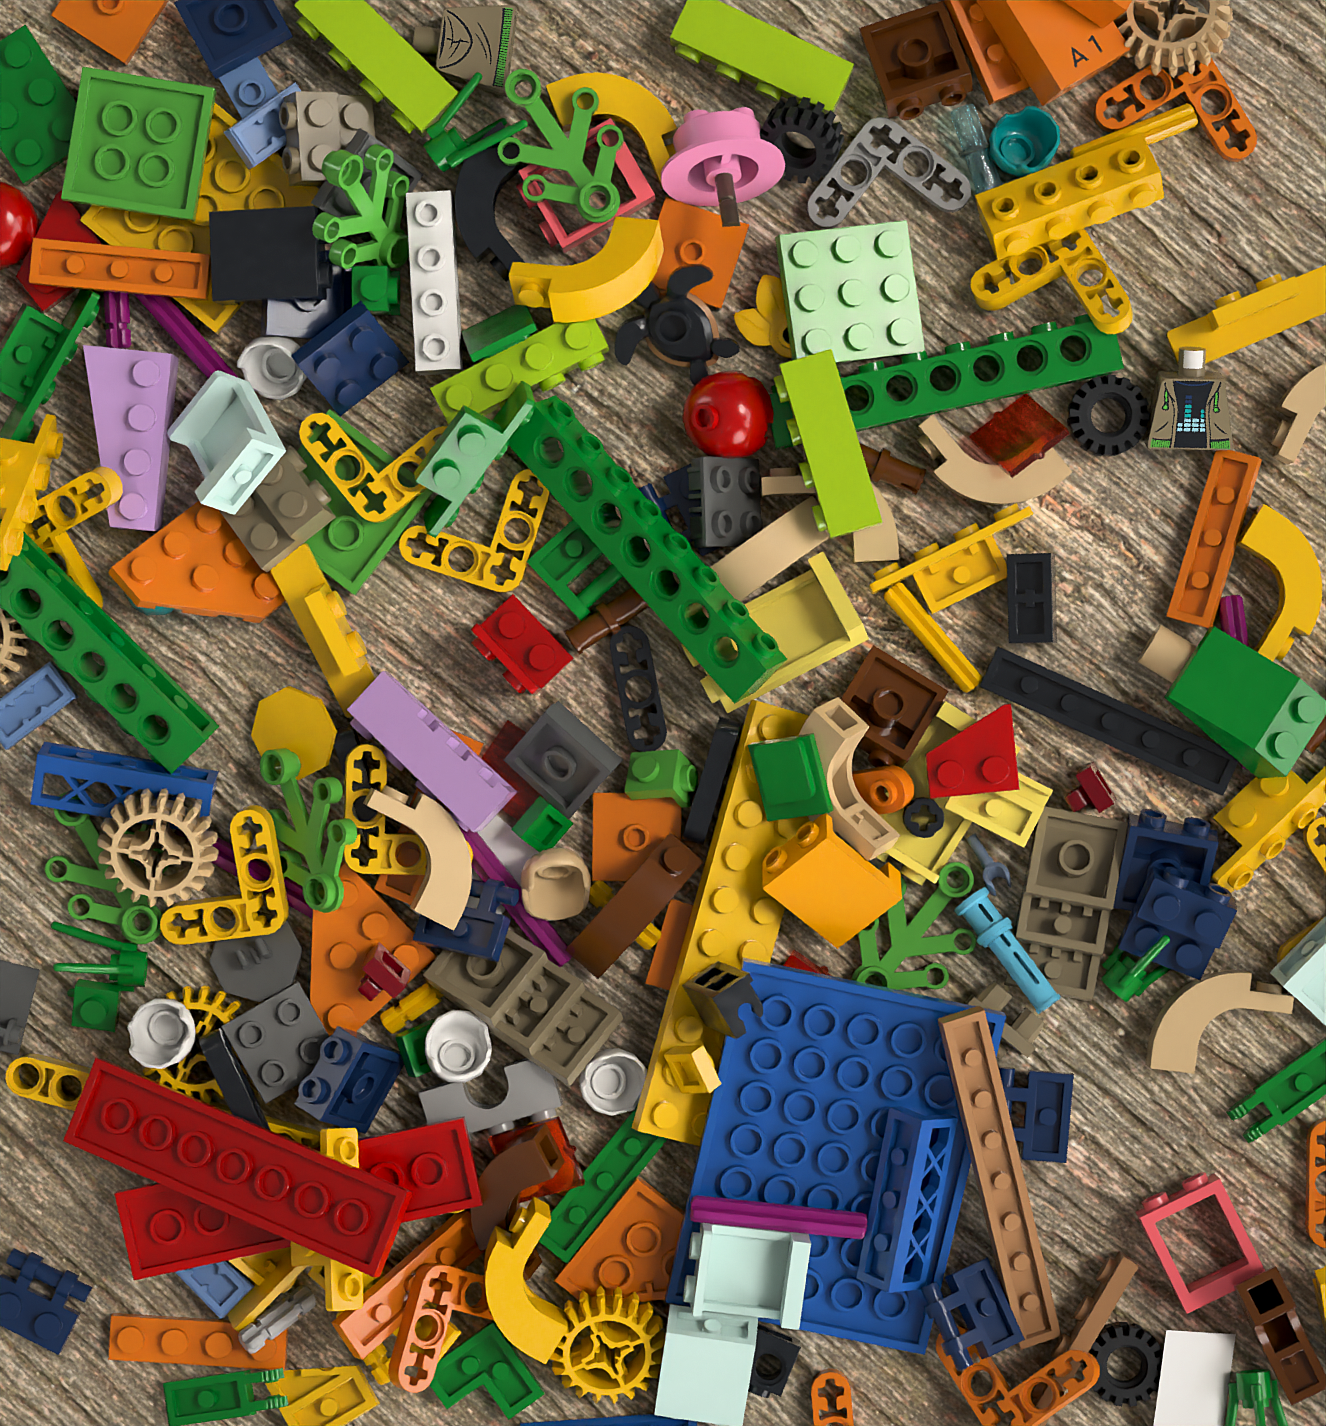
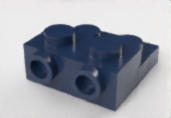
[1113,809,1219,911]
[1118,866,1237,980]
[295,1026,404,1134]

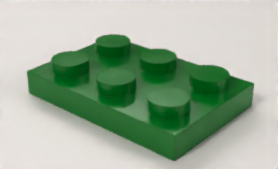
[0,25,77,186]

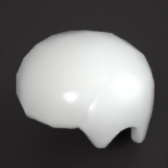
[237,336,307,400]
[127,998,196,1069]
[425,1010,492,1083]
[579,1048,647,1116]

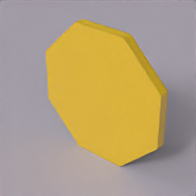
[251,686,337,780]

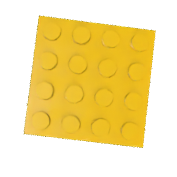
[80,103,319,335]

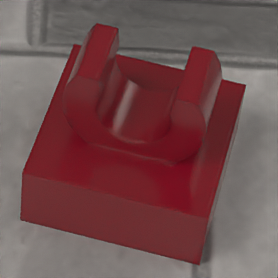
[1064,761,1117,813]
[357,942,411,1001]

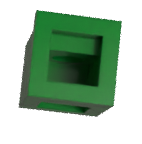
[352,266,401,316]

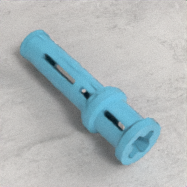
[954,887,1061,1014]

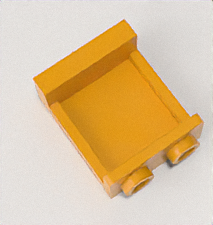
[762,813,902,949]

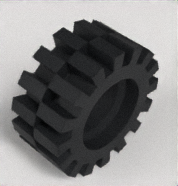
[759,97,844,183]
[1067,375,1150,457]
[1083,1322,1163,1407]

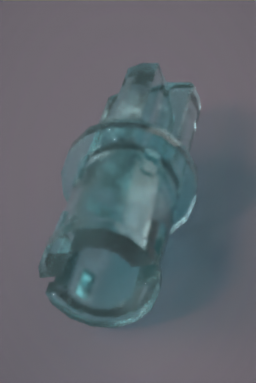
[950,104,1003,194]

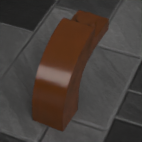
[565,832,703,979]
[471,1123,565,1281]
[1234,1266,1326,1406]

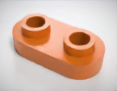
[852,765,914,815]

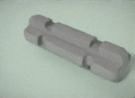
[238,1285,316,1354]

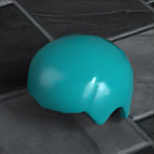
[989,106,1060,177]

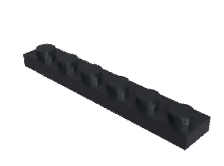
[979,646,1239,796]

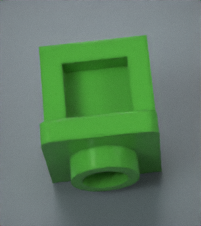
[624,749,698,808]

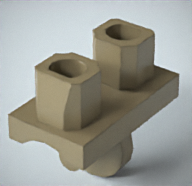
[963,981,1045,1060]

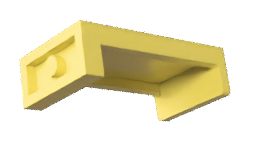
[681,552,869,713]
[877,701,1021,886]

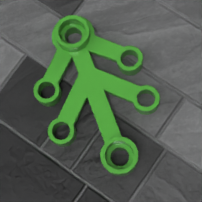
[498,69,624,223]
[312,144,410,269]
[258,748,357,913]
[45,791,171,944]
[852,862,976,990]

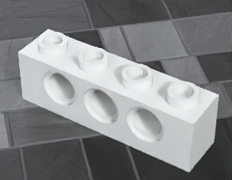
[406,190,464,376]

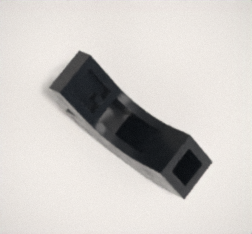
[455,122,528,282]

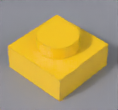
[664,1045,721,1094]

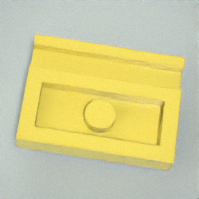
[944,773,1053,848]

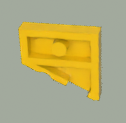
[265,1365,380,1426]

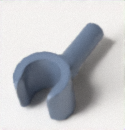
[966,834,1012,896]

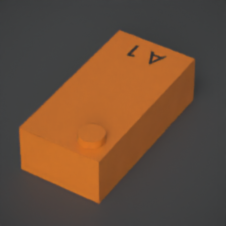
[976,0,1131,106]

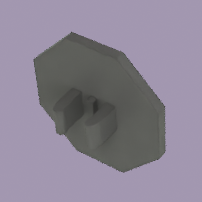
[209,911,303,1003]

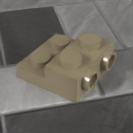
[279,91,375,186]
[219,446,336,572]

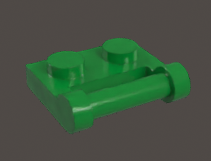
[526,519,623,621]

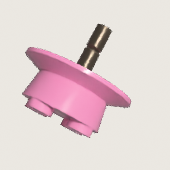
[661,107,785,227]

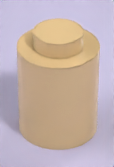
[1137,624,1197,683]

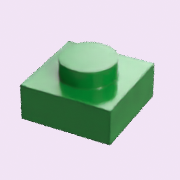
[511,796,574,852]
[71,979,122,1032]
[395,1019,436,1078]

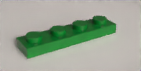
[539,1105,668,1264]

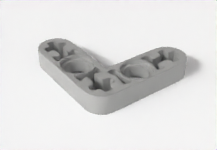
[807,117,971,229]

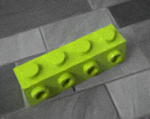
[294,0,459,138]
[670,0,854,114]
[430,319,610,425]
[773,349,883,539]

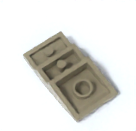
[1004,806,1128,1002]
[423,929,623,1087]

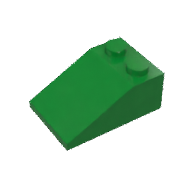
[1164,626,1326,779]

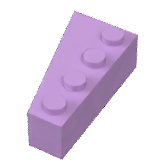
[83,345,179,533]
[347,671,517,832]

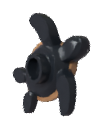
[614,264,740,385]

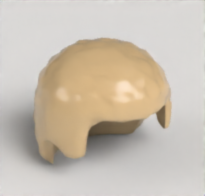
[521,848,591,921]

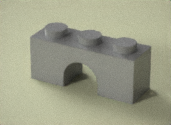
[419,1058,563,1141]

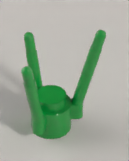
[423,72,528,173]
[51,921,148,997]
[1101,935,1171,1002]
[1225,1369,1288,1426]

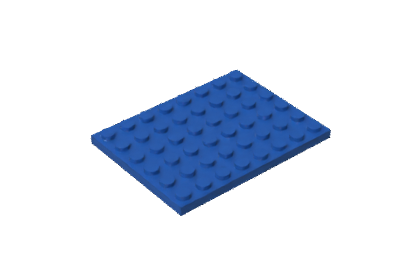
[665,958,1006,1355]

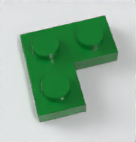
[430,1321,545,1420]

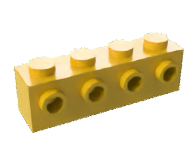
[975,132,1164,260]

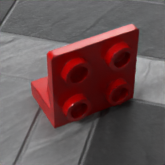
[471,594,574,695]

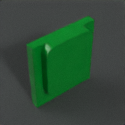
[461,305,537,362]
[748,733,833,821]

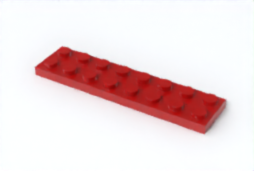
[63,1058,413,1277]
[114,1116,483,1280]

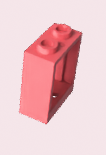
[516,118,656,253]
[1135,1172,1265,1314]

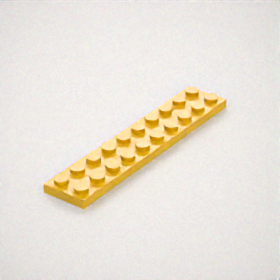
[632,700,809,1146]

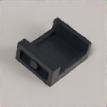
[209,206,333,306]

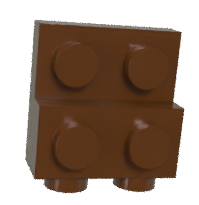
[859,1,973,120]
[840,645,949,768]

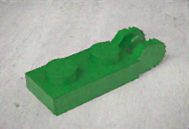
[1226,1037,1326,1143]
[163,1368,288,1426]

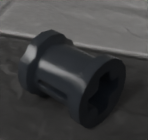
[902,797,944,838]

